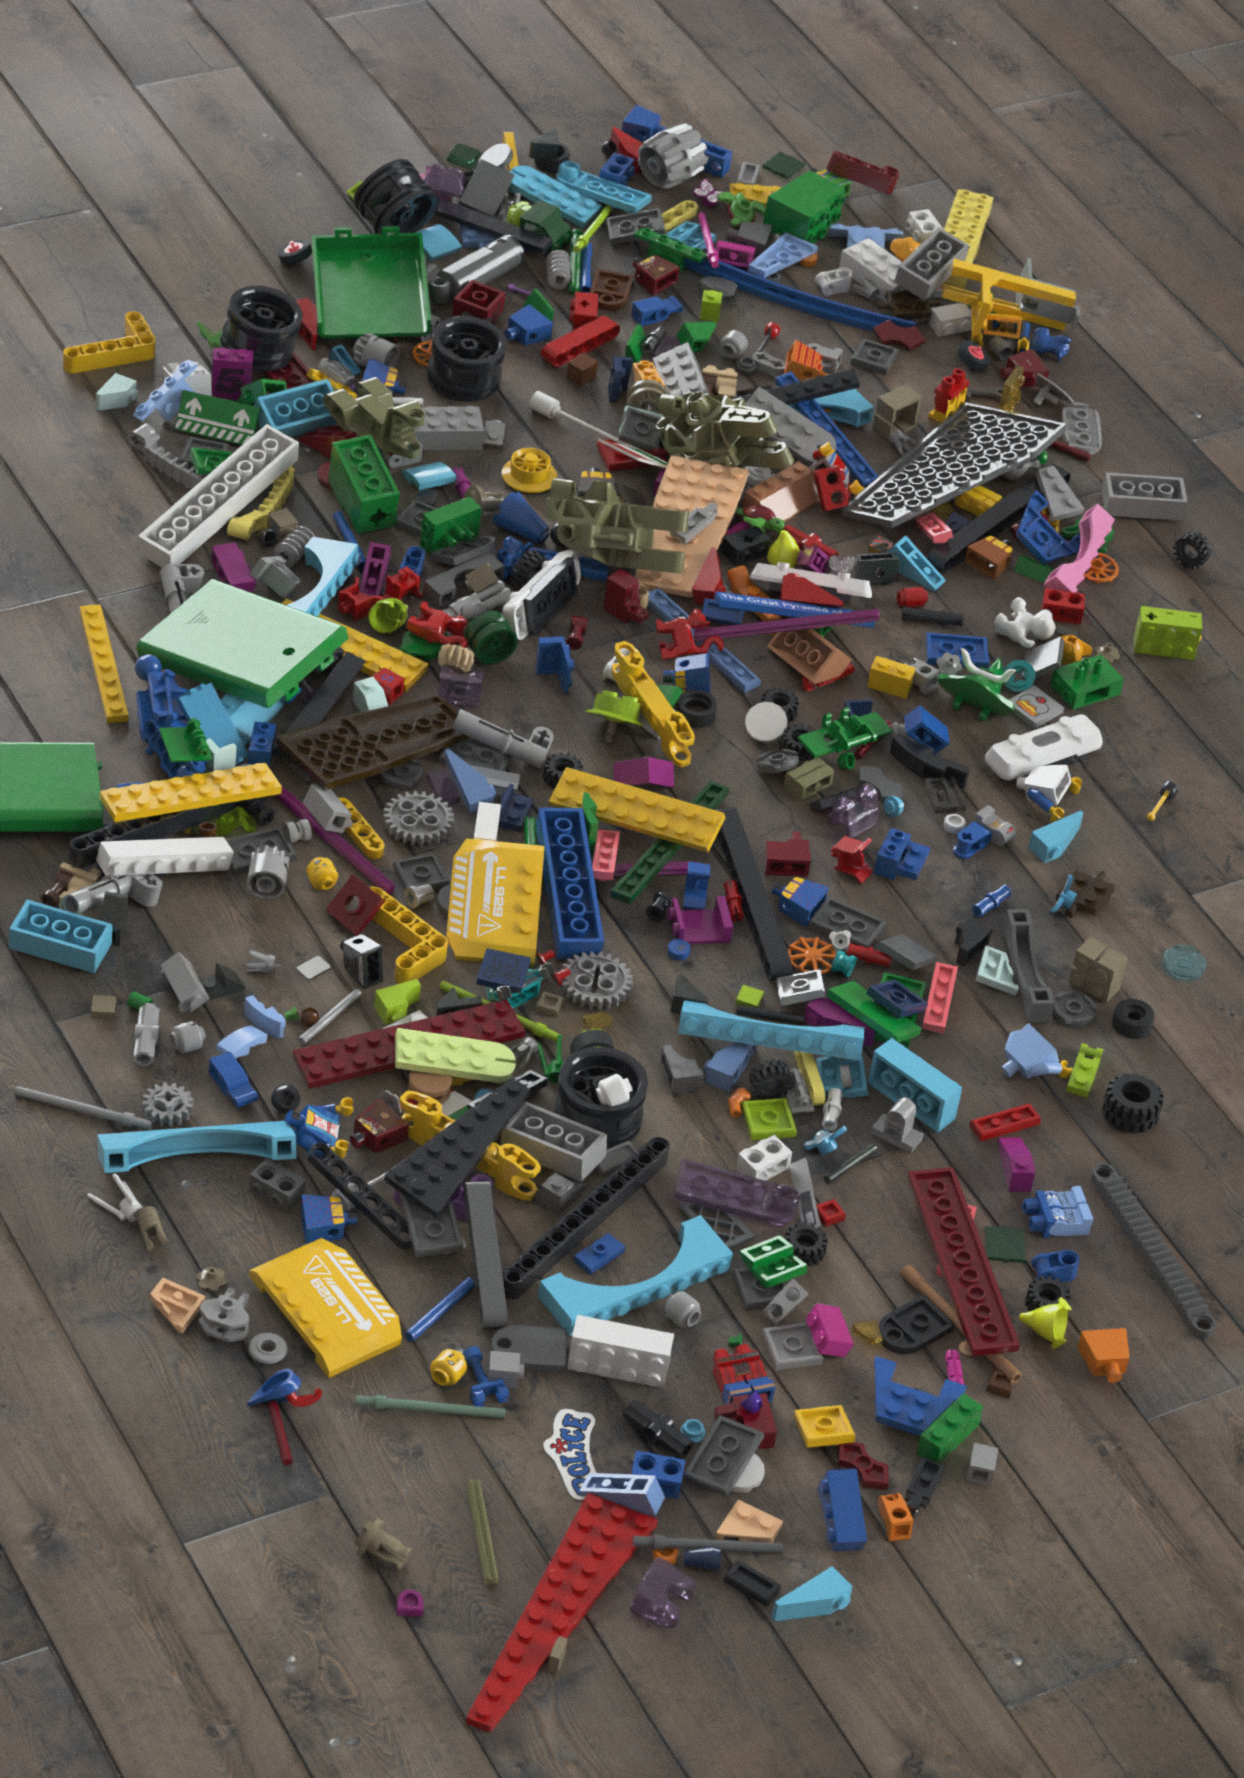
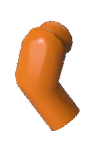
[728,1087,751,1118]

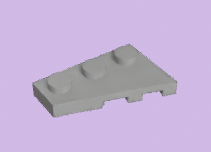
[1036,466,1084,522]

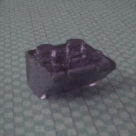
[424,164,467,198]

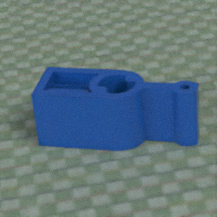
[631,296,684,327]
[209,1052,259,1108]

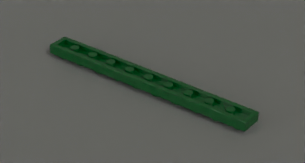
[610,781,729,904]

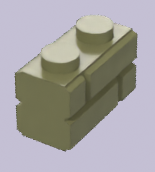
[784,757,834,801]

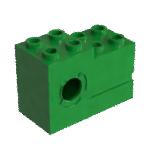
[763,170,845,244]
[328,434,400,534]

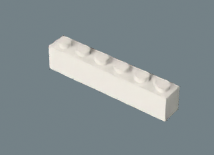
[96,837,234,876]

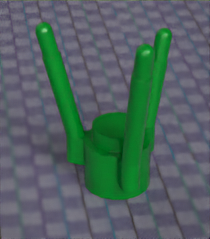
[537,1034,571,1084]

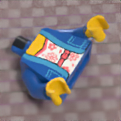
[285,1097,353,1159]

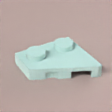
[975,945,1019,996]

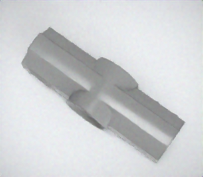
[133,1003,160,1067]

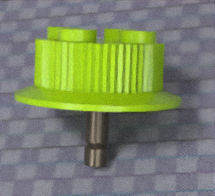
[585,690,643,743]

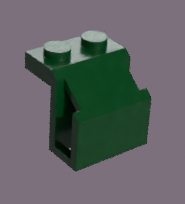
[520,200,572,258]

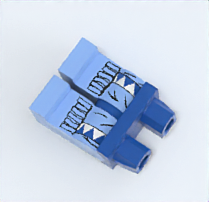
[1022,1186,1093,1238]

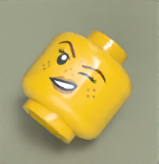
[306,857,338,890]
[430,1349,467,1386]

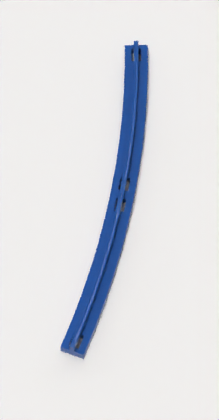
[669,238,917,332]

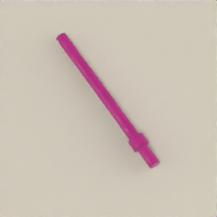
[698,213,719,268]

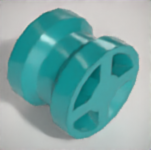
[831,950,857,977]

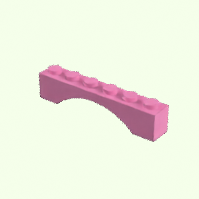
[1044,504,1115,593]

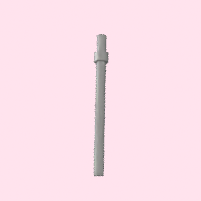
[15,1086,152,1130]

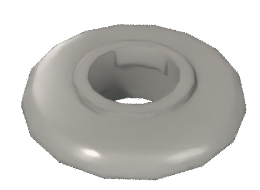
[248,1333,288,1364]

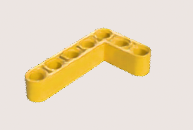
[63,311,156,373]
[370,887,448,984]

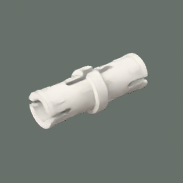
[822,1088,843,1131]

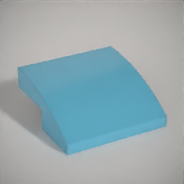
[666,221,717,250]
[415,224,462,262]
[402,462,456,490]
[816,1056,868,1098]

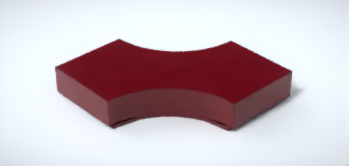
[873,320,926,351]
[838,1442,888,1490]

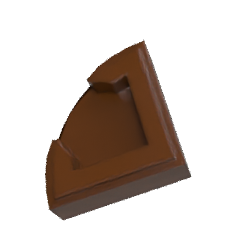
[986,1368,1012,1399]

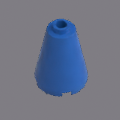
[492,491,550,544]

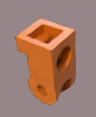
[878,1493,914,1542]

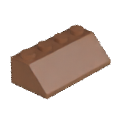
[742,461,820,530]
[767,617,852,684]

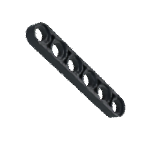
[307,1142,412,1249]

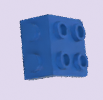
[535,636,574,694]

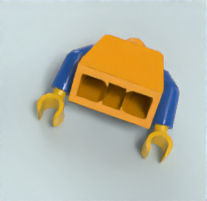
[971,313,1030,352]

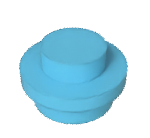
[884,796,904,818]
[680,1419,705,1443]

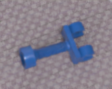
[462,1346,509,1407]

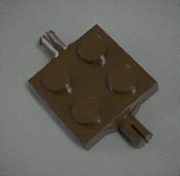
[877,290,940,320]
[1056,870,1115,918]

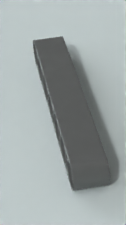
[464,1181,508,1329]

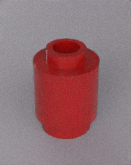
[897,587,928,608]

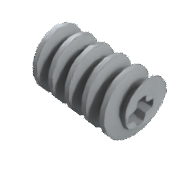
[546,250,571,290]
[274,526,315,568]

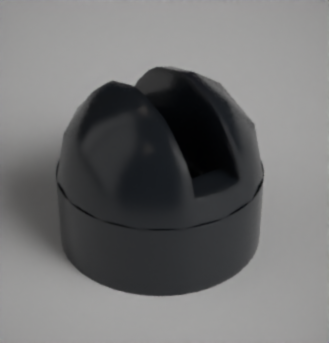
[601,140,617,156]
[258,529,276,546]

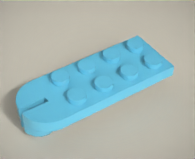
[556,161,652,213]
[508,166,602,228]

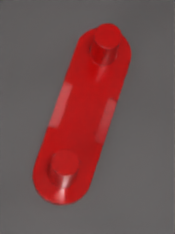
[536,949,571,986]

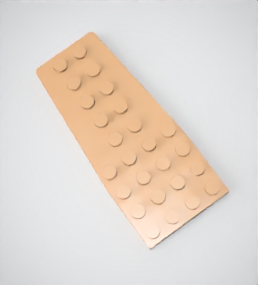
[635,455,749,597]

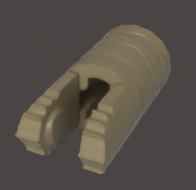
[135,1206,168,1251]

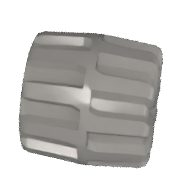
[638,124,708,189]

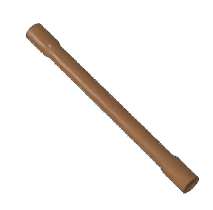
[900,1264,1022,1384]

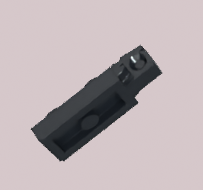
[905,1456,946,1518]

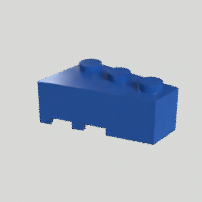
[817,1469,867,1551]

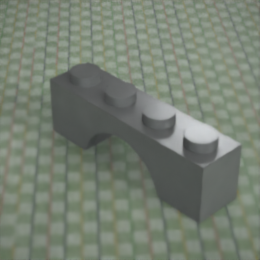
[423,553,504,610]

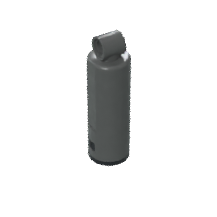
[430,235,524,303]

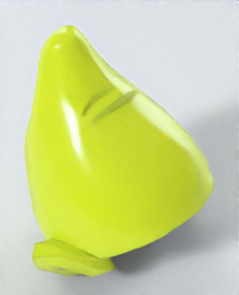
[767,530,800,569]
[1019,1297,1072,1349]

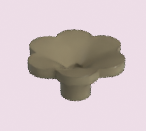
[1095,642,1120,663]
[196,1267,227,1292]

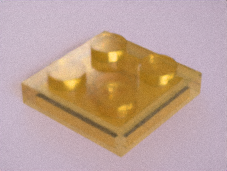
[999,365,1025,412]

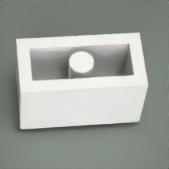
[928,303,971,337]

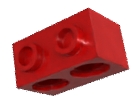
[813,465,850,511]
[1041,588,1085,625]

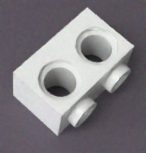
[906,209,944,244]
[736,1135,792,1187]

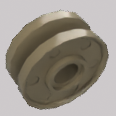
[626,379,667,414]

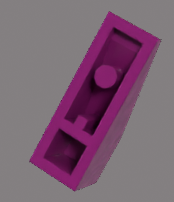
[359,542,391,597]
[797,546,830,574]
[804,993,875,1046]
[998,1137,1036,1192]

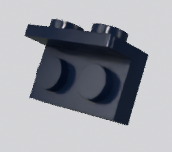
[607,356,633,402]
[498,784,534,832]

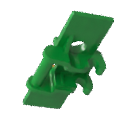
[797,707,893,758]

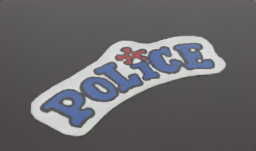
[543,1409,596,1500]

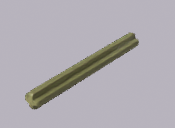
[466,1479,499,1586]

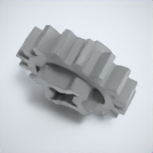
[142,1082,194,1127]

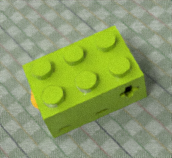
[1133,606,1202,660]

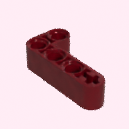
[826,151,899,194]

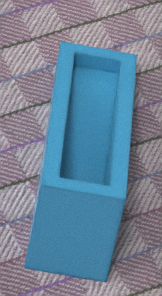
[328,345,361,376]

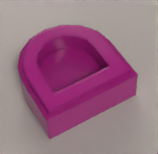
[396,1590,423,1616]

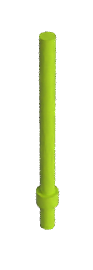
[573,204,614,253]
[439,980,559,1043]

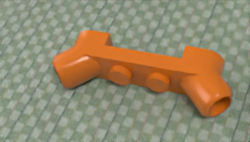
[727,565,788,636]

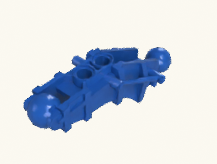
[135,654,208,779]

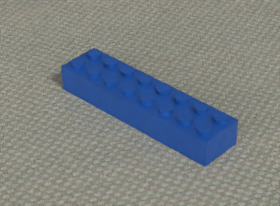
[536,808,604,959]

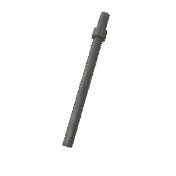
[632,1534,783,1553]

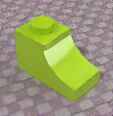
[700,290,722,322]
[374,979,421,1025]

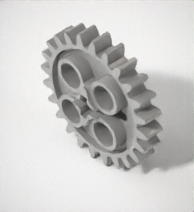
[383,791,454,847]
[560,951,633,1010]

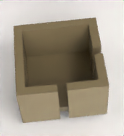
[873,385,922,440]
[1069,937,1128,1003]

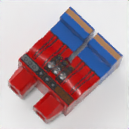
[713,1344,776,1405]

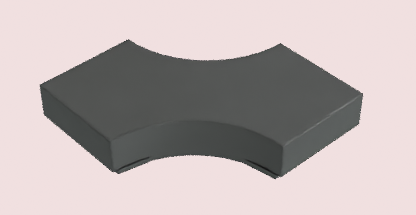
[859,766,903,802]

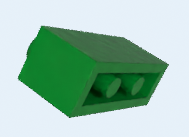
[916,1393,984,1463]

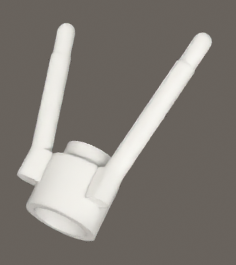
[87,1173,143,1222]

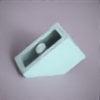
[96,373,138,411]
[353,677,388,712]

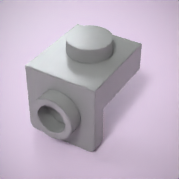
[483,420,505,448]

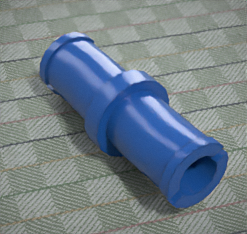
[972,885,1012,918]

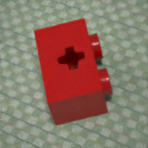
[569,292,598,330]

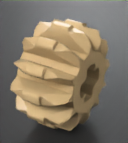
[438,644,474,673]

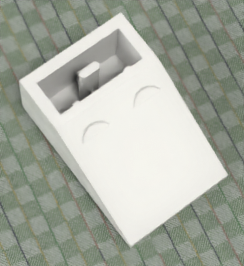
[162,362,212,396]

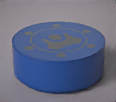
[667,939,691,960]

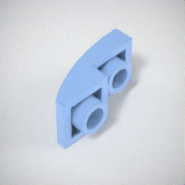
[244,995,286,1039]
[216,1025,268,1059]

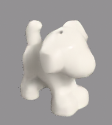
[994,597,1056,649]

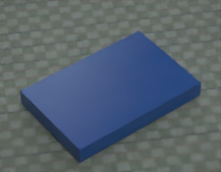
[925,632,989,669]

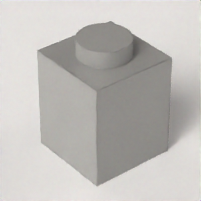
[488,1351,524,1388]
[966,1443,999,1486]

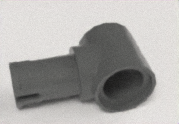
[988,336,1024,361]

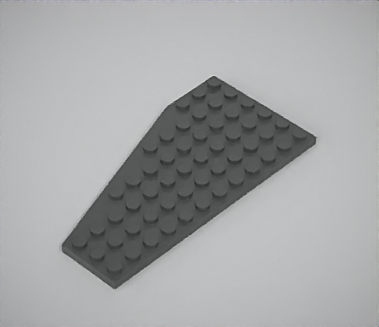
[841,402,1067,528]

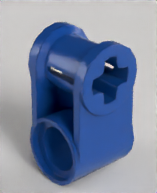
[399,546,425,579]
[953,822,992,859]
[1031,1250,1080,1282]

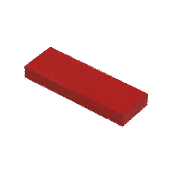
[969,1103,1041,1142]

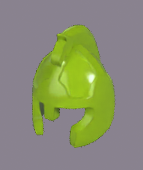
[369,598,409,633]

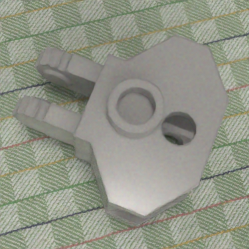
[199,1288,249,1342]

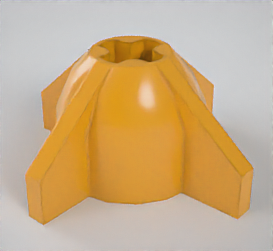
[1059,635,1092,665]

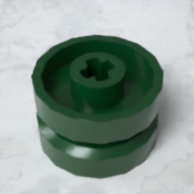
[464,611,518,665]

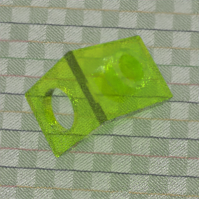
[215,806,256,837]

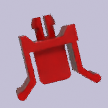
[382,566,424,601]
[338,577,383,621]
[830,836,873,884]

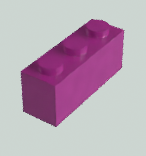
[211,542,257,594]

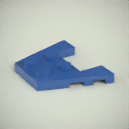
[1015,490,1080,565]
[873,1356,967,1436]

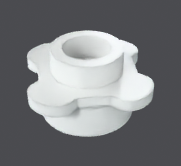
[829,930,851,953]

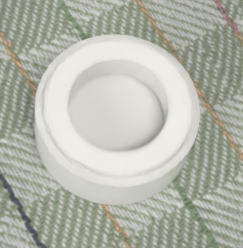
[943,814,966,834]

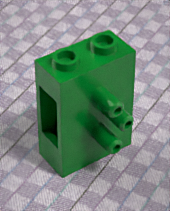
[420,497,482,556]
[1050,654,1124,710]

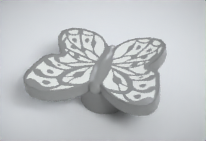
[827,555,858,576]

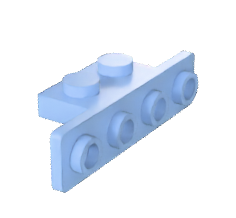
[828,224,903,249]
[133,360,198,422]

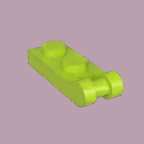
[1066,1043,1104,1098]

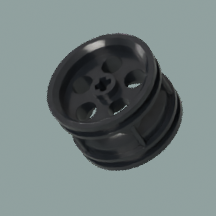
[353,159,439,234]

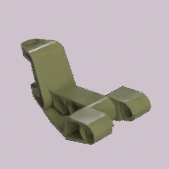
[323,377,425,459]

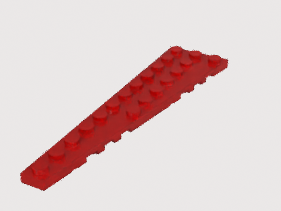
[466,1492,658,1733]

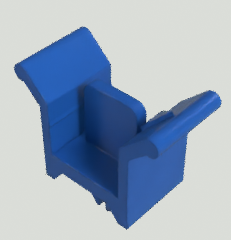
[683,862,711,910]

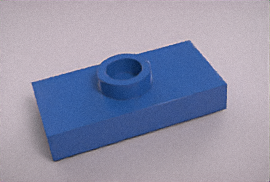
[702,598,745,625]
[574,1233,625,1275]

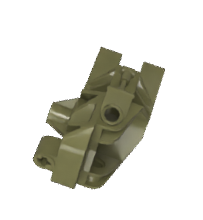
[656,391,794,469]
[545,478,689,573]

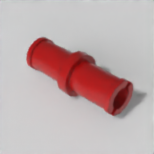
[723,880,744,922]
[846,943,892,968]

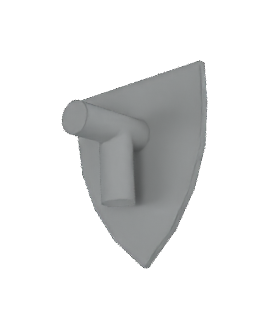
[1033,373,1074,406]

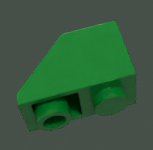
[676,322,717,352]

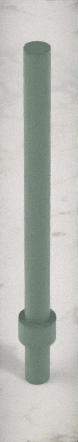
[355,1395,506,1419]

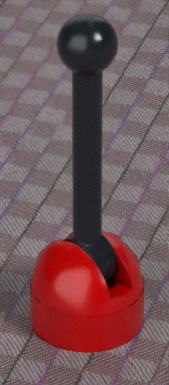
[756,322,780,352]

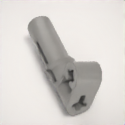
[160,564,204,613]
[452,709,554,769]
[63,874,163,914]

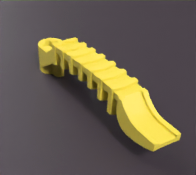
[227,465,295,541]

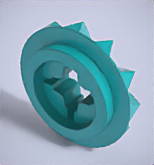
[1003,660,1036,693]

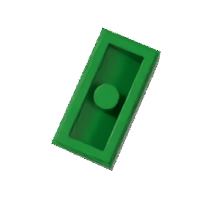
[523,289,554,322]
[624,324,646,363]
[1014,556,1056,583]

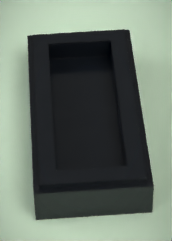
[723,1560,781,1607]

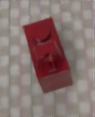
[603,569,649,624]
[763,832,811,877]
[714,1394,777,1449]

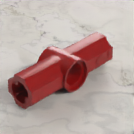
[783,524,839,567]

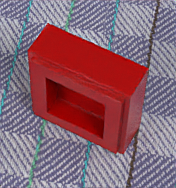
[816,1199,846,1227]

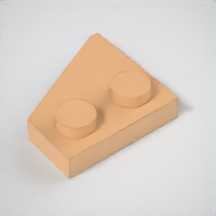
[150,1278,206,1334]
[715,1500,783,1543]

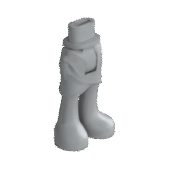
[442,580,511,621]

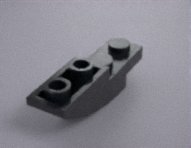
[890,734,970,789]

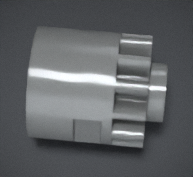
[353,333,400,368]
[247,845,289,900]

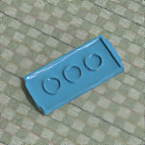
[176,683,249,765]

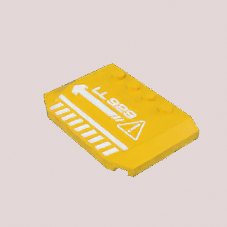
[446,838,544,967]
[249,1238,402,1378]

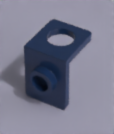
[945,512,970,534]
[844,699,873,717]

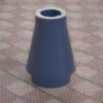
[684,1546,721,1572]

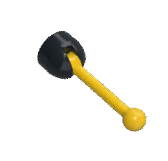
[1147,781,1178,821]

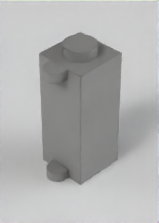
[303,784,353,833]
[160,952,210,1012]

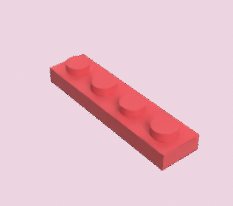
[592,829,620,881]
[922,962,958,1034]

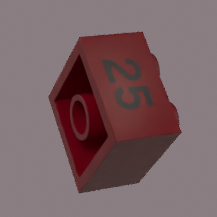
[452,280,506,323]

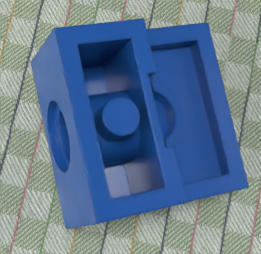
[874,828,930,880]

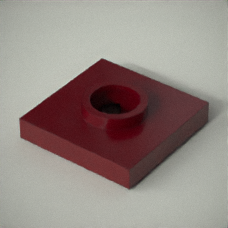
[326,874,386,936]

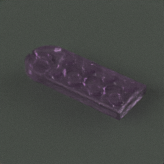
[673,1159,800,1225]

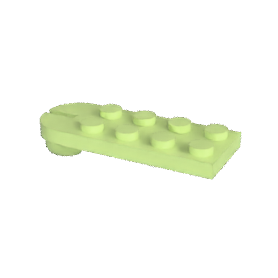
[395,1028,516,1084]

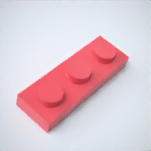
[914,512,953,544]

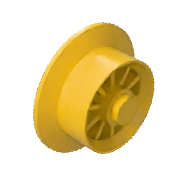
[502,448,557,493]

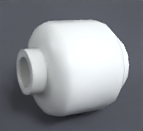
[596,1074,632,1106]

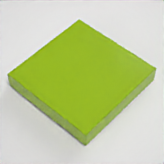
[741,1098,797,1141]

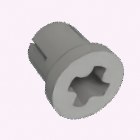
[404,884,434,908]

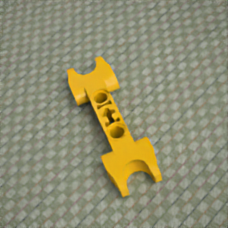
[611,641,695,768]
[399,1091,541,1201]

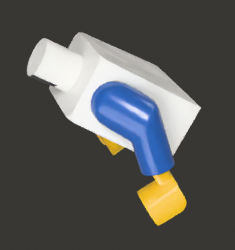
[1017,765,1082,823]

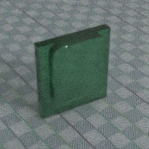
[446,143,484,170]

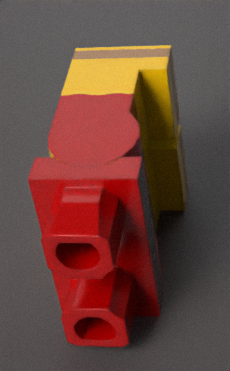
[928,368,970,425]

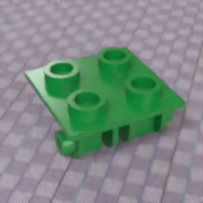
[159,718,212,762]

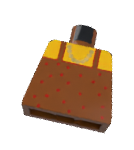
[965,536,1013,580]

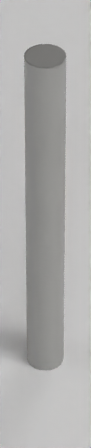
[298,988,362,1045]

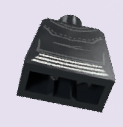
[340,935,383,990]

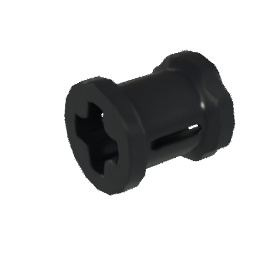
[246,798,275,826]
[646,892,672,921]

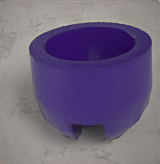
[740,1391,762,1413]

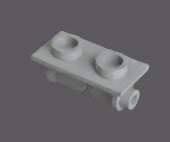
[786,1068,814,1113]

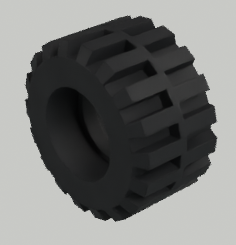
[1102,1073,1164,1133]

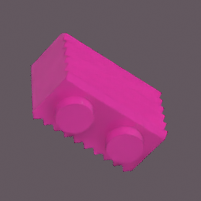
[716,241,755,267]
[806,1303,854,1357]

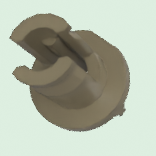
[463,486,506,516]
[355,1518,413,1571]

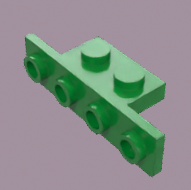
[634,228,707,273]

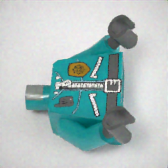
[486,963,555,1009]

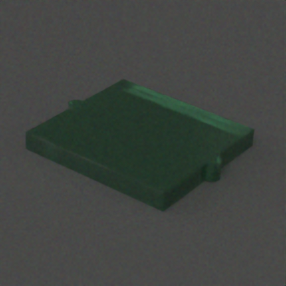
[762,151,805,179]
[984,1226,1026,1263]

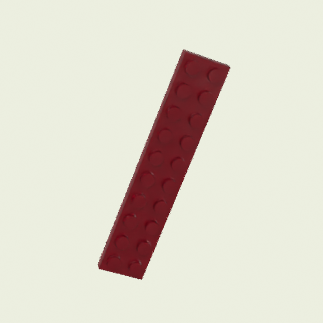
[292,999,525,1089]
[907,1167,1020,1356]

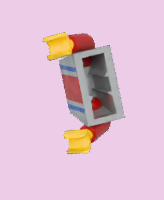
[809,442,864,497]

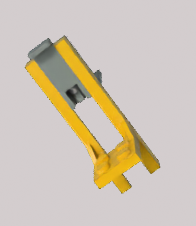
[942,258,1080,336]

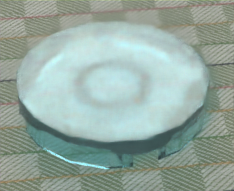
[1162,945,1207,981]

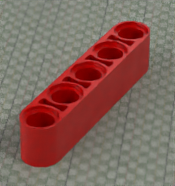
[540,316,620,368]

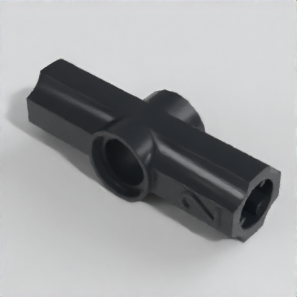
[623,1399,694,1459]

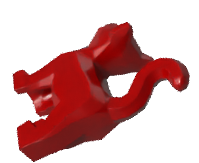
[407,601,469,648]
[655,609,724,660]

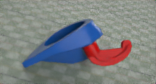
[247,1369,322,1407]

